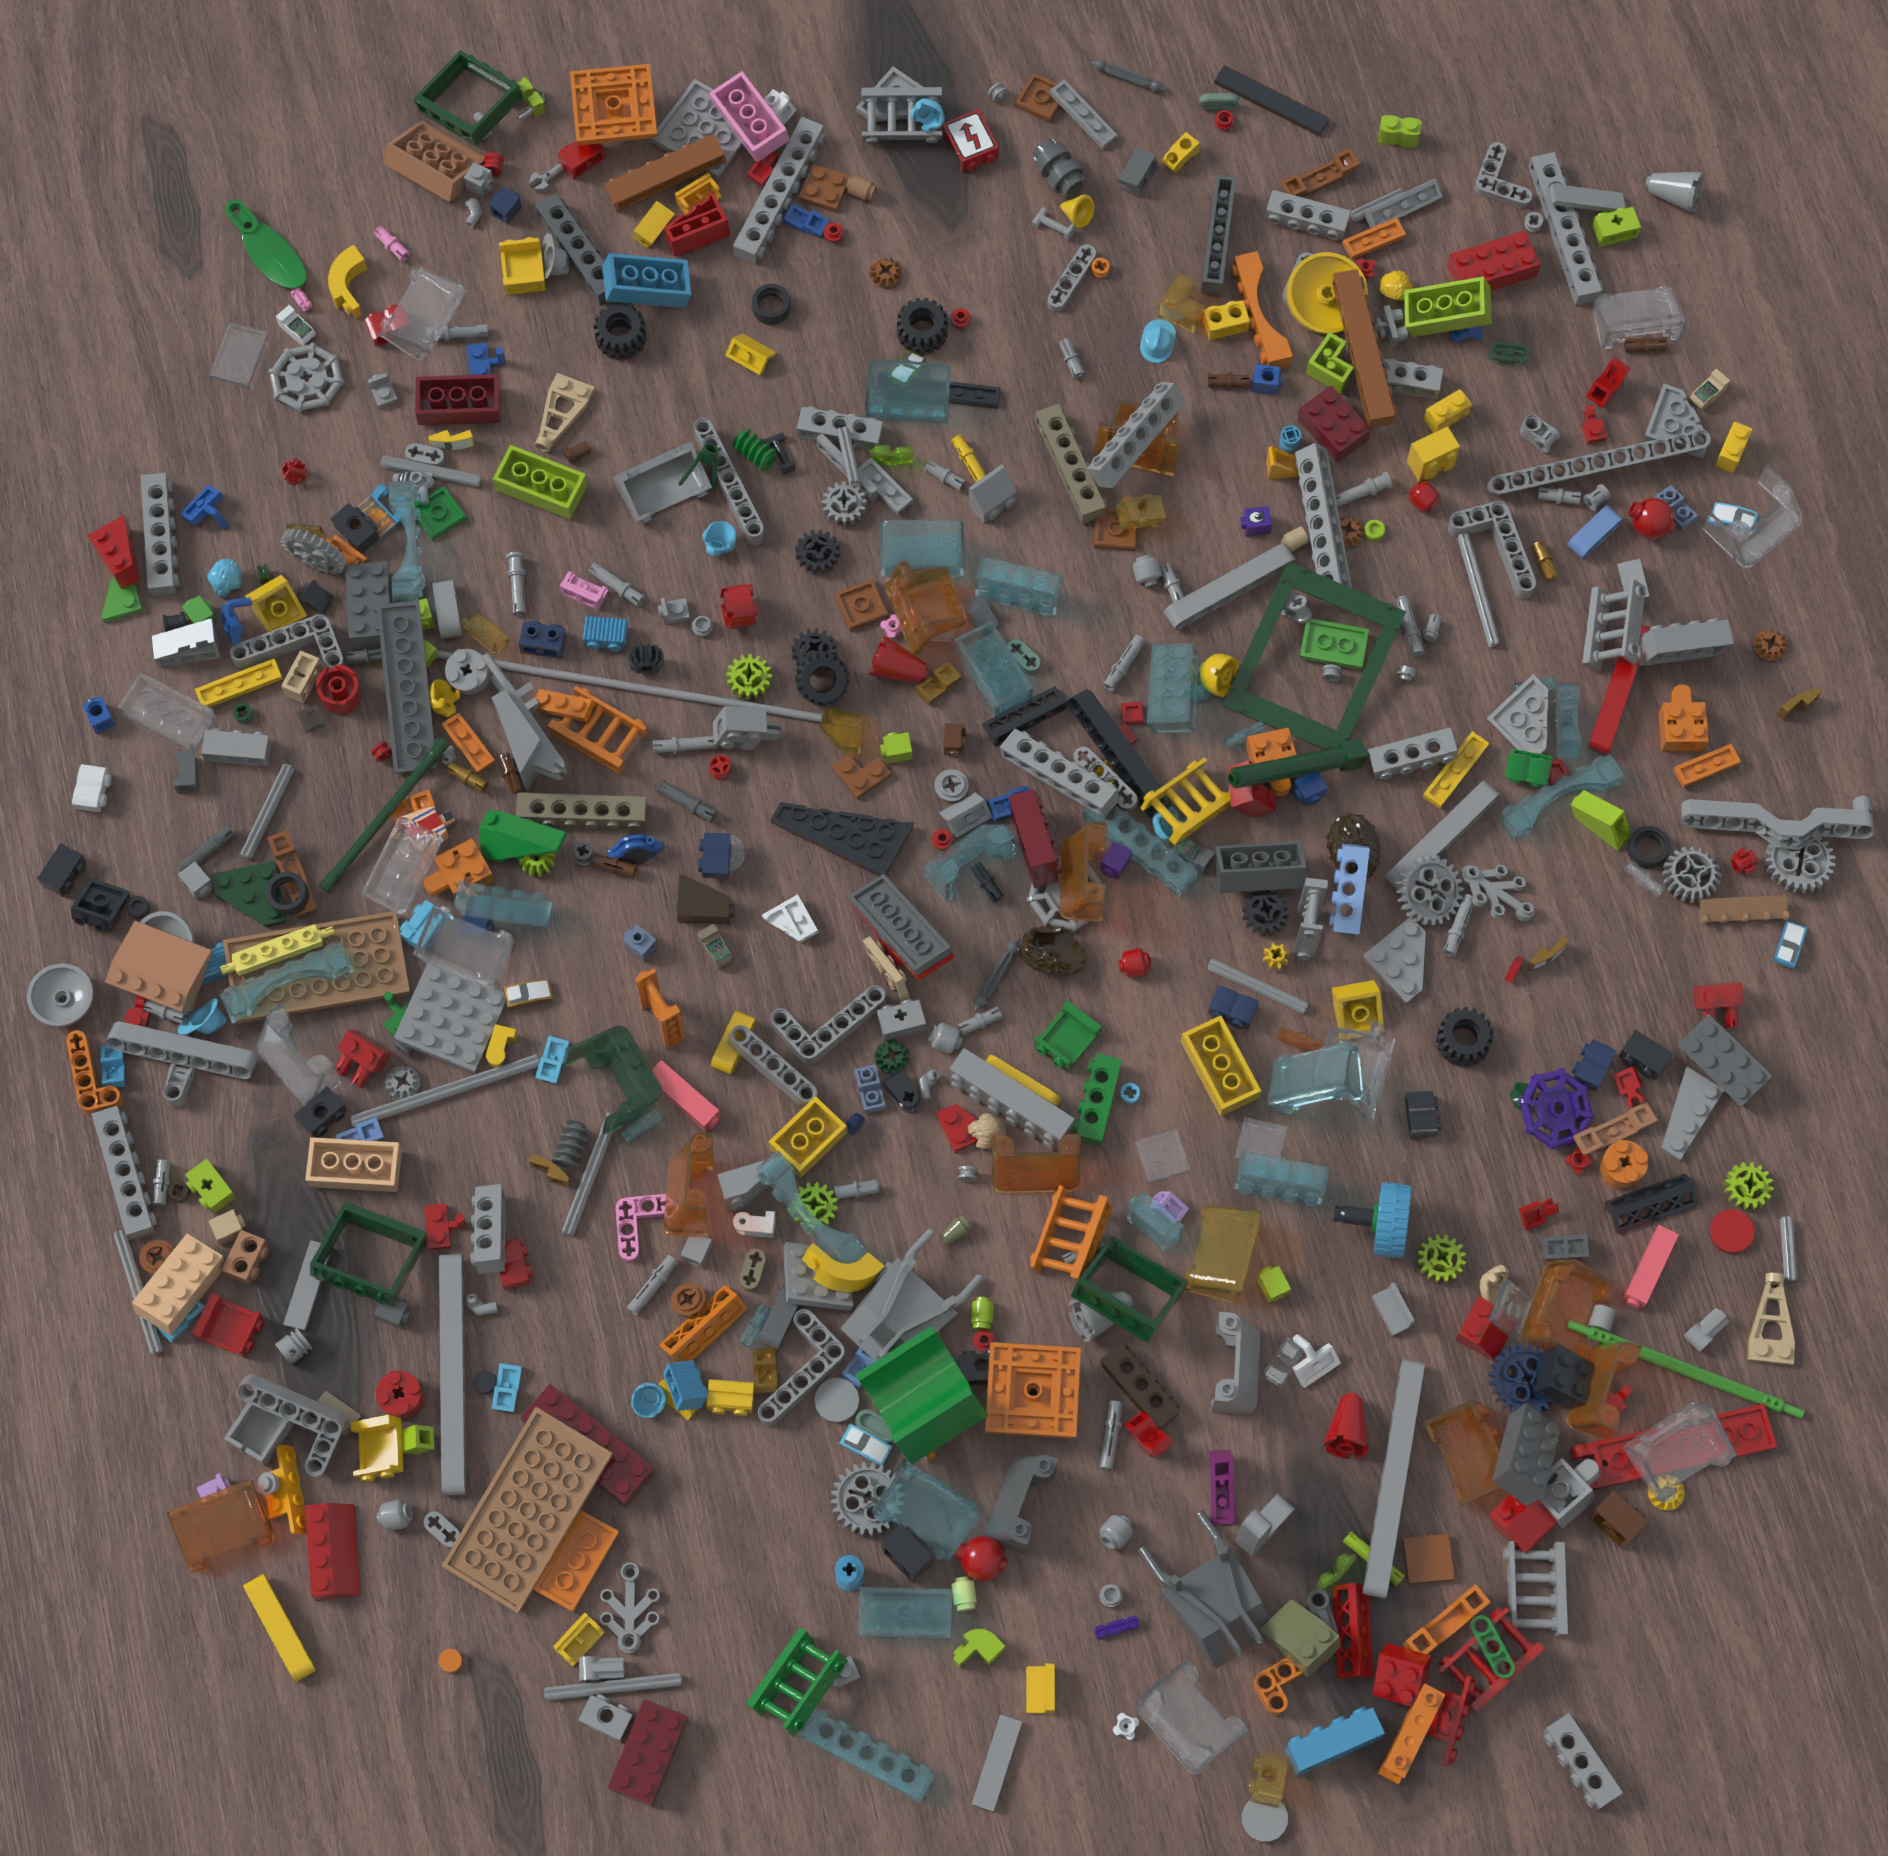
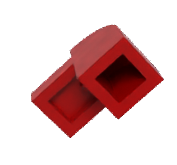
[1586,357,1631,408]
[1124,1411,1173,1458]

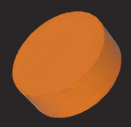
[439,1649,463,1673]

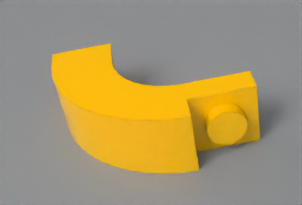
[328,245,367,320]
[802,1243,885,1292]

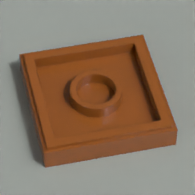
[1014,73,1060,123]
[1094,508,1138,551]
[834,579,889,631]
[1402,1534,1455,1584]

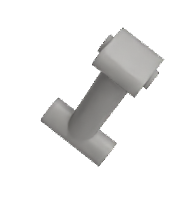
[1031,208,1075,241]

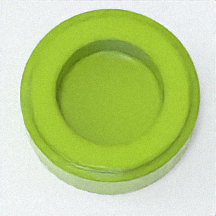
[1364,520,1385,541]

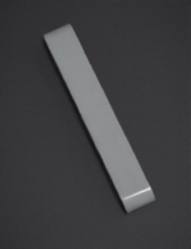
[694,418,764,545]
[1164,543,1297,630]
[1385,780,1500,890]
[106,1022,258,1079]

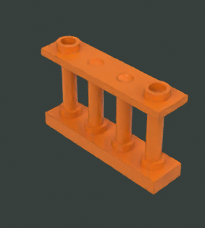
[548,686,648,775]
[635,968,686,1049]
[1030,1185,1113,1284]
[1377,1683,1445,1785]

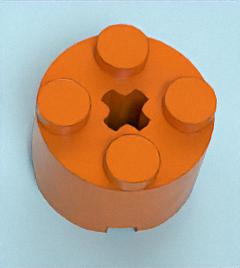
[1599,1140,1648,1190]

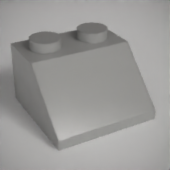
[969,464,1017,523]

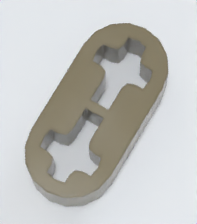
[740,1249,766,1291]

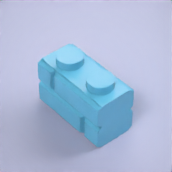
[400,900,448,953]

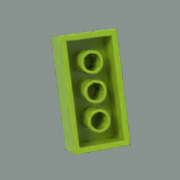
[1404,276,1492,337]
[493,445,588,520]

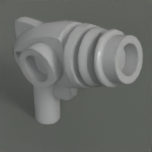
[393,472,435,505]

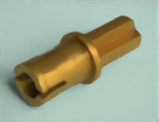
[1532,541,1558,581]

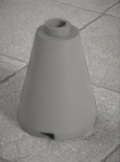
[1645,172,1704,212]
[1069,1291,1133,1342]

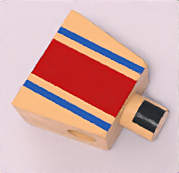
[400,807,455,858]

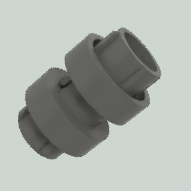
[1033,139,1085,197]

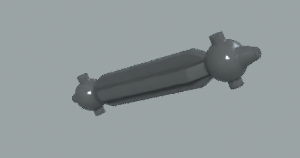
[1091,59,1166,92]
[973,938,1021,1011]

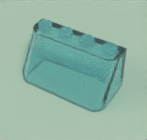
[866,359,951,423]
[880,520,964,578]

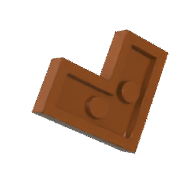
[831,753,891,800]

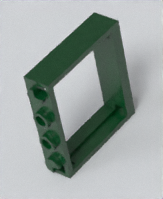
[413,50,523,146]
[310,1201,426,1307]
[1071,1236,1188,1343]

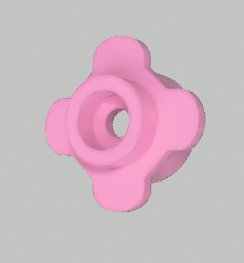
[880,614,905,638]

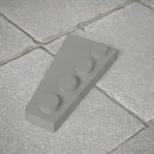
[1660,1067,1724,1162]

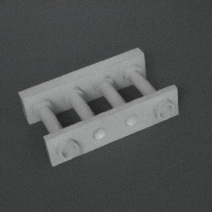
[861,87,942,143]
[1582,579,1646,672]
[1293,878,1328,960]
[1503,1541,1568,1638]

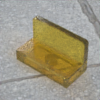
[462,612,509,655]

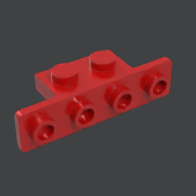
[1428,1674,1477,1767]

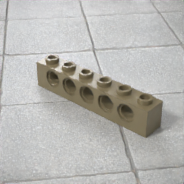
[1035,404,1108,524]
[516,793,648,830]

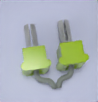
[516,77,546,120]

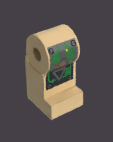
[1689,368,1730,410]

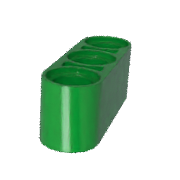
[1471,1615,1515,1679]

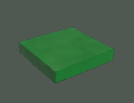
[409,486,467,541]

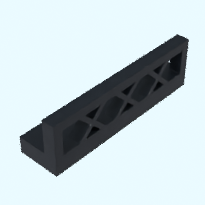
[982,686,1068,746]
[1604,1174,1699,1233]

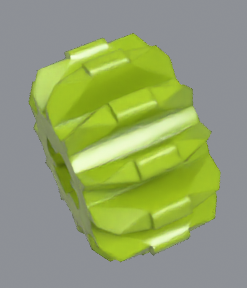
[519,853,556,878]

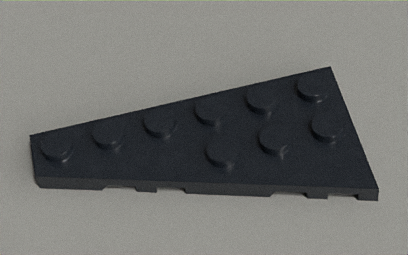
[771,802,914,876]

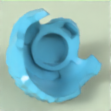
[910,99,945,132]
[702,521,736,557]
[207,558,242,598]
[1153,806,1187,842]

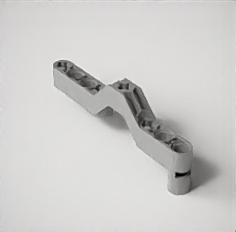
[1681,796,1875,850]

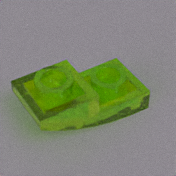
[869,444,913,465]
[1316,1553,1356,1591]

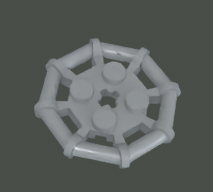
[268,342,345,413]
[1027,856,1107,932]

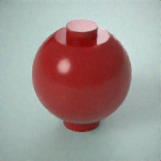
[1628,498,1676,540]
[955,1535,1008,1582]

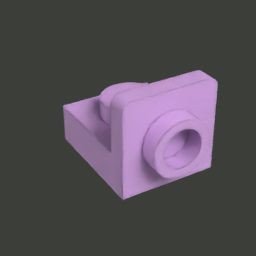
[1149,1191,1189,1226]
[197,1473,233,1510]

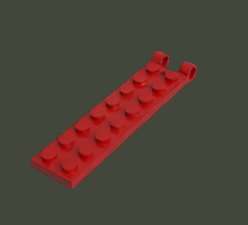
[1570,1404,1777,1491]

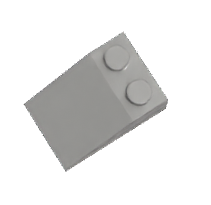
[717,1155,784,1212]

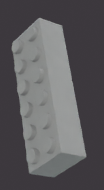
[949,1048,1075,1152]

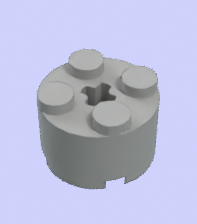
[445,649,491,695]

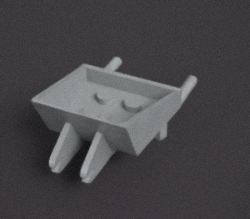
[482,653,567,793]
[841,1229,984,1361]

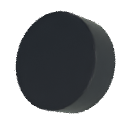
[127,896,150,919]
[473,1370,496,1394]

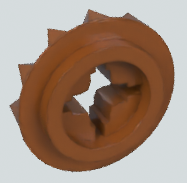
[870,257,902,287]
[1340,515,1364,547]
[1753,628,1788,661]
[139,1239,174,1274]
[671,1283,706,1317]

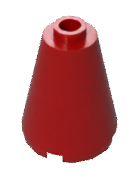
[868,635,929,684]
[1323,1393,1369,1459]

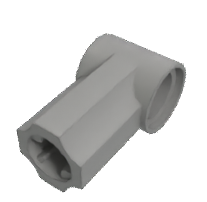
[1684,1308,1730,1352]
[579,1656,625,1683]

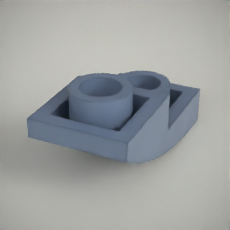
[1655,485,1698,531]
[854,1064,886,1115]

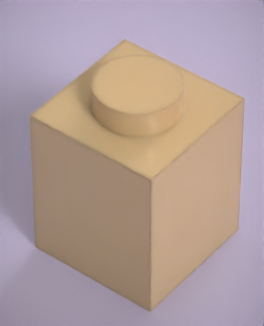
[209,1210,246,1246]

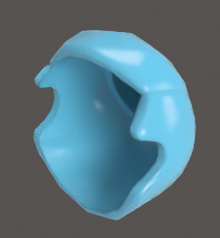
[631,1382,666,1418]

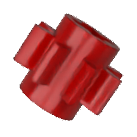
[281,458,308,486]
[1731,848,1758,876]

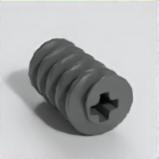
[551,1119,591,1168]

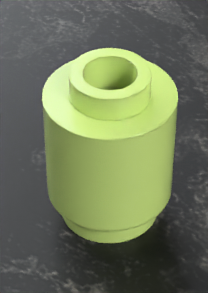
[951,1577,977,1612]

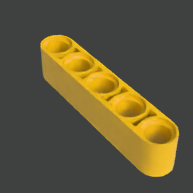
[243,1574,316,1683]

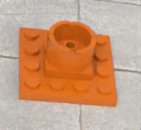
[570,64,658,145]
[985,1342,1081,1439]

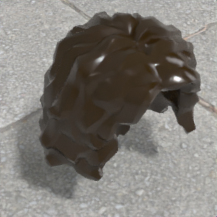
[1326,813,1381,878]
[1021,926,1088,976]

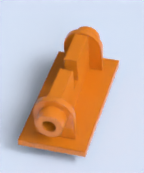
[325,535,367,565]

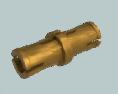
[446,761,489,793]

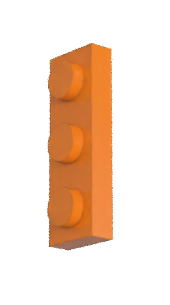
[1342,218,1406,260]
[534,689,595,722]
[441,712,496,774]
[1673,744,1741,788]

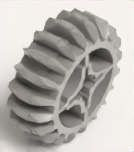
[1662,846,1721,904]

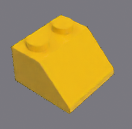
[245,575,307,632]
[1332,980,1384,1037]

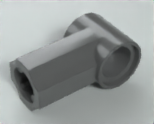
[1307,1589,1338,1633]

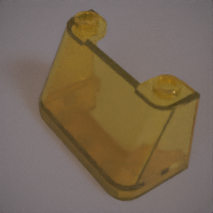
[1184,1204,1262,1304]

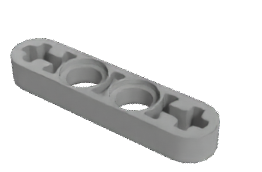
[1047,244,1096,312]
[1074,747,1139,810]

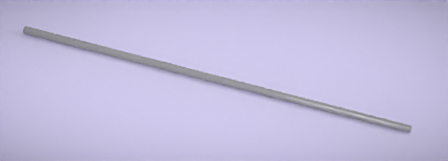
[436,650,823,722]

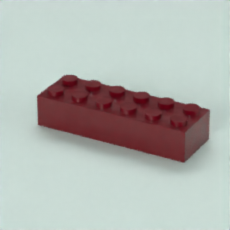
[520,1384,655,1508]

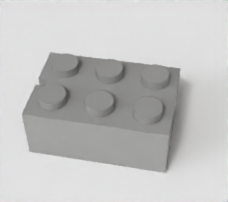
[224,1394,296,1467]

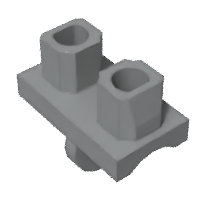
[1373,305,1408,348]

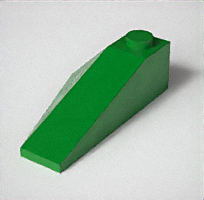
[479,810,567,862]

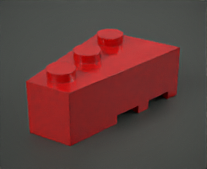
[664,192,730,257]
[87,515,140,590]

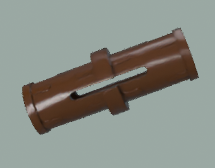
[1624,336,1667,353]
[1208,372,1250,389]
[592,854,637,878]

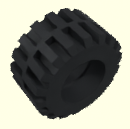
[897,298,948,355]
[593,303,646,360]
[795,651,850,706]
[1436,1007,1494,1067]

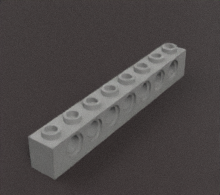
[733,117,826,265]
[1528,152,1603,306]
[1295,443,1352,607]

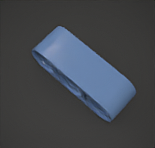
[1567,505,1623,559]

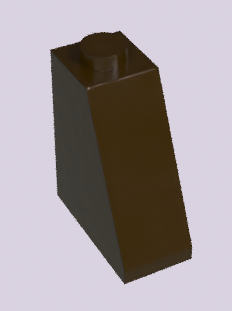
[677,875,735,924]

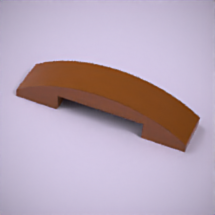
[1280,148,1360,197]
[267,830,318,917]

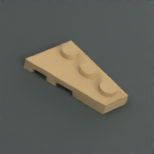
[862,936,910,1002]

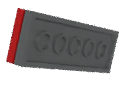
[848,874,955,981]

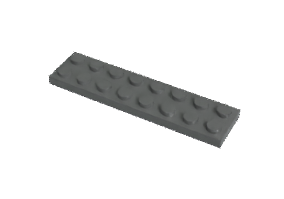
[377,600,437,774]

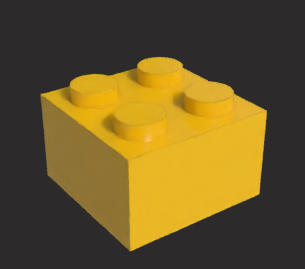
[1407,426,1460,481]

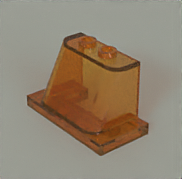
[1093,399,1181,476]
[884,561,968,655]

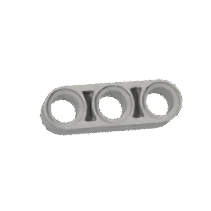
[432,580,462,639]

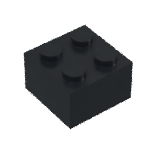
[1534,1345,1595,1410]
[881,1524,933,1583]

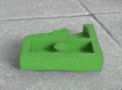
[101,577,143,623]

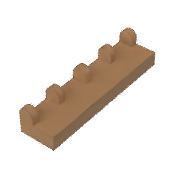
[1699,895,1789,924]

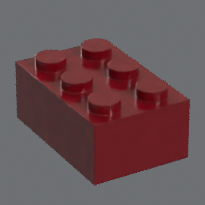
[1297,386,1371,463]

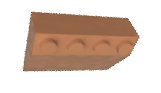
[383,120,485,202]
[105,921,213,1012]

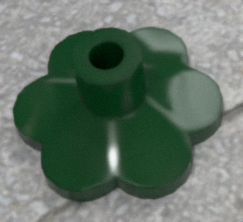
[1510,1082,1533,1108]

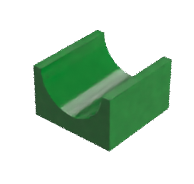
[855,1326,988,1465]

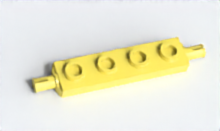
[220,924,335,976]

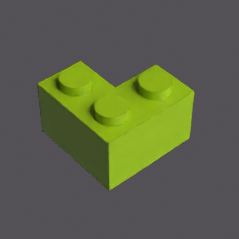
[1306,332,1354,394]

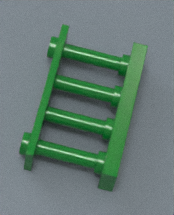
[746,1627,848,1738]

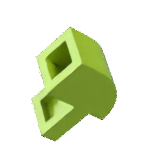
[953,1629,1005,1668]

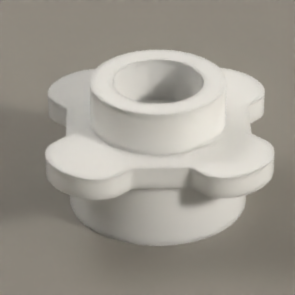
[1113,1713,1139,1740]

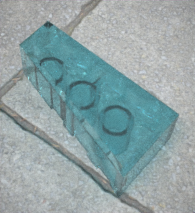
[454,880,553,927]

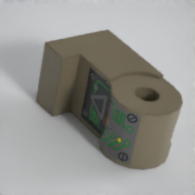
[697,924,733,969]

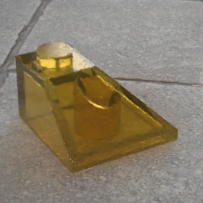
[820,708,868,754]

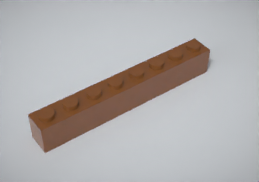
[1332,269,1397,428]

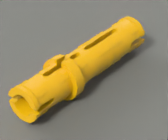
[951,434,986,482]

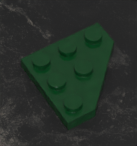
[211,861,287,928]

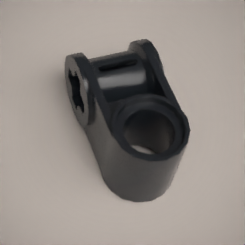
[882,1069,920,1113]

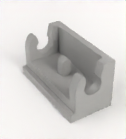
[1617,559,1650,605]

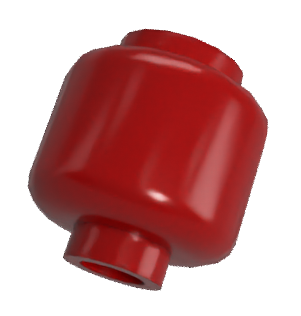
[1408,481,1439,512]
[1118,948,1152,978]

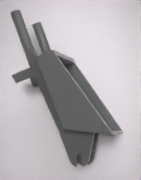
[1138,1510,1269,1668]

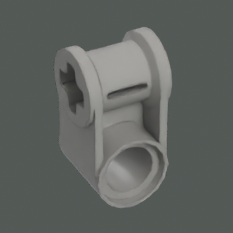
[1520,414,1561,453]
[1281,590,1312,623]
[163,1063,195,1108]

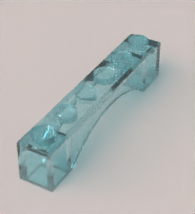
[388,481,423,603]
[1499,754,1624,841]
[220,942,354,1024]
[755,1151,867,1264]

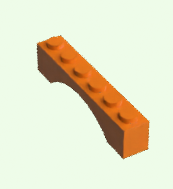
[1231,251,1293,368]

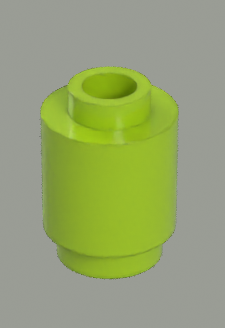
[971,1297,994,1331]

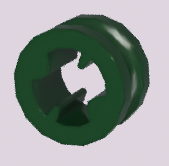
[256,564,271,584]
[232,703,253,724]

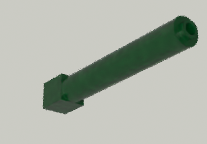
[1228,738,1370,789]

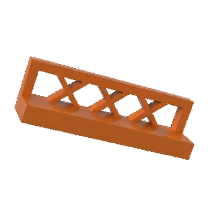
[659,1285,748,1362]

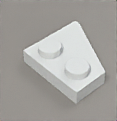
[762,895,819,943]

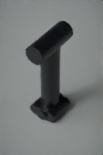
[764,432,796,474]

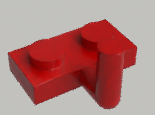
[424,1203,467,1251]

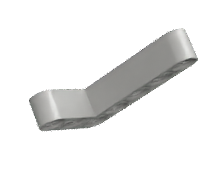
[1448,501,1536,600]
[230,614,346,669]
[771,985,885,1065]
[758,1309,845,1427]
[237,1374,346,1477]
[1235,1494,1295,1557]

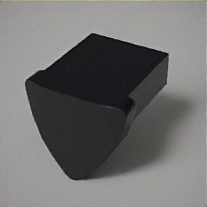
[298,580,334,614]

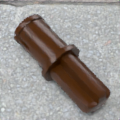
[497,753,523,795]

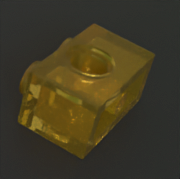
[1115,494,1166,530]
[1248,1750,1289,1808]

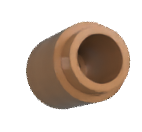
[846,175,877,201]

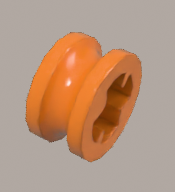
[1091,258,1110,279]

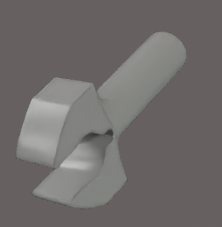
[529,164,564,193]

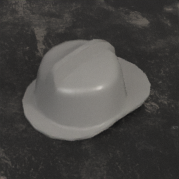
[542,233,569,279]

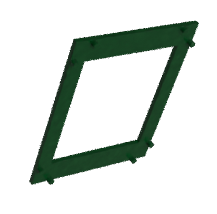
[1223,561,1407,749]

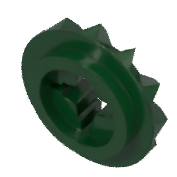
[875,1039,909,1074]

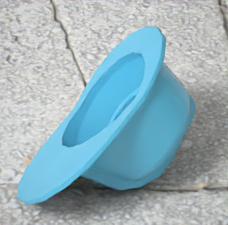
[1140,319,1176,363]
[178,998,227,1035]

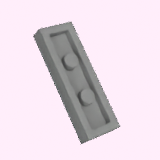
[858,458,913,515]

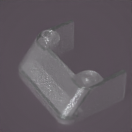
[1703,465,1803,568]

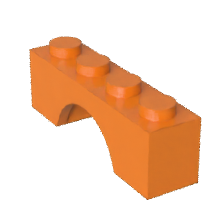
[1403,1584,1491,1655]

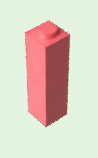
[646,1060,720,1132]
[1623,1225,1679,1309]

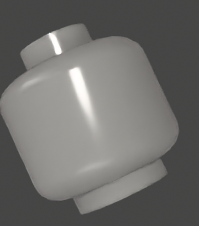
[1132,555,1162,587]
[929,1022,963,1054]
[377,1499,413,1531]
[1099,1515,1133,1549]

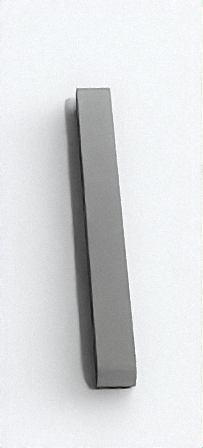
[1487,430,1711,496]
[439,1254,466,1496]
[1363,1359,1425,1599]

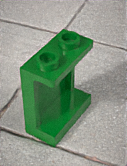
[1034,1000,1101,1071]

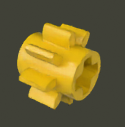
[1262,943,1289,971]

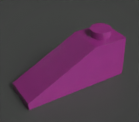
[1208,1450,1235,1525]

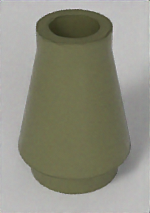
[939,1215,972,1246]

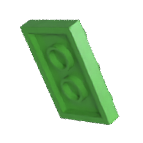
[1299,618,1369,670]

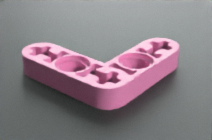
[616,1193,680,1262]

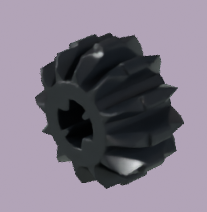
[628,644,664,675]

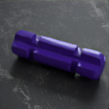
[1094,1616,1139,1639]

